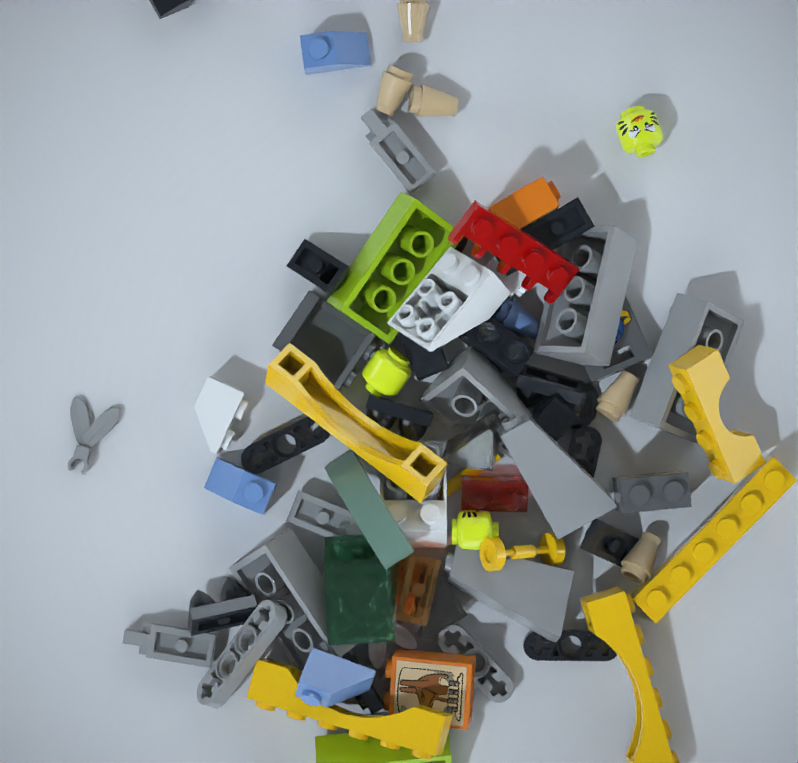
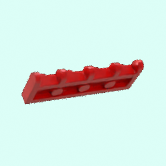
[448,200,579,304]

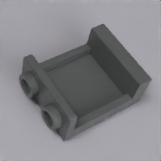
[272,290,378,390]

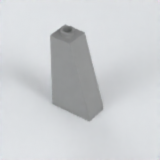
[497,413,617,539]
[443,544,574,642]

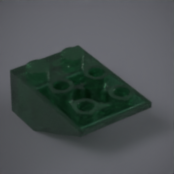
[323,534,398,645]

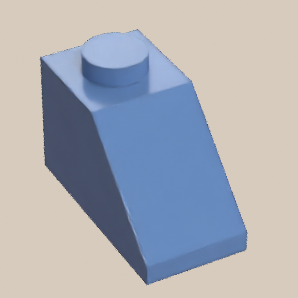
[300,31,371,75]
[204,457,278,515]
[295,647,376,707]

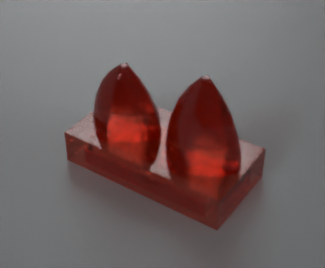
[461,475,528,512]

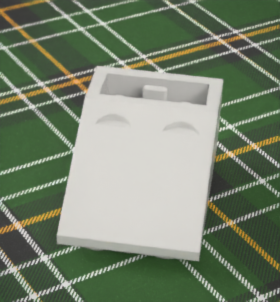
[387,247,511,352]
[380,441,447,548]

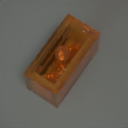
[383,553,441,626]

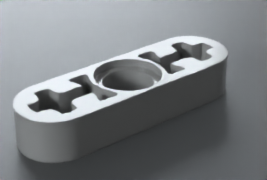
[437,623,514,703]

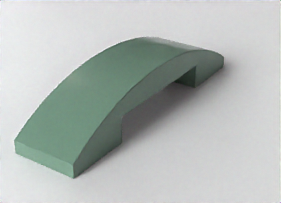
[324,450,414,569]

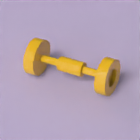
[480,533,565,572]

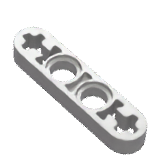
[197,600,287,709]

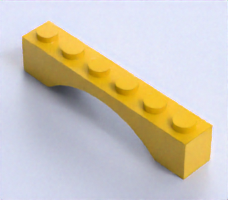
[265,343,447,503]
[630,456,797,623]
[580,586,680,763]
[246,658,453,760]

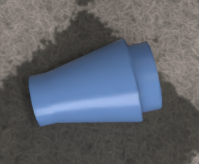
[492,298,541,340]

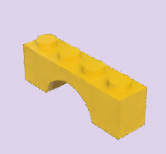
[668,345,765,484]

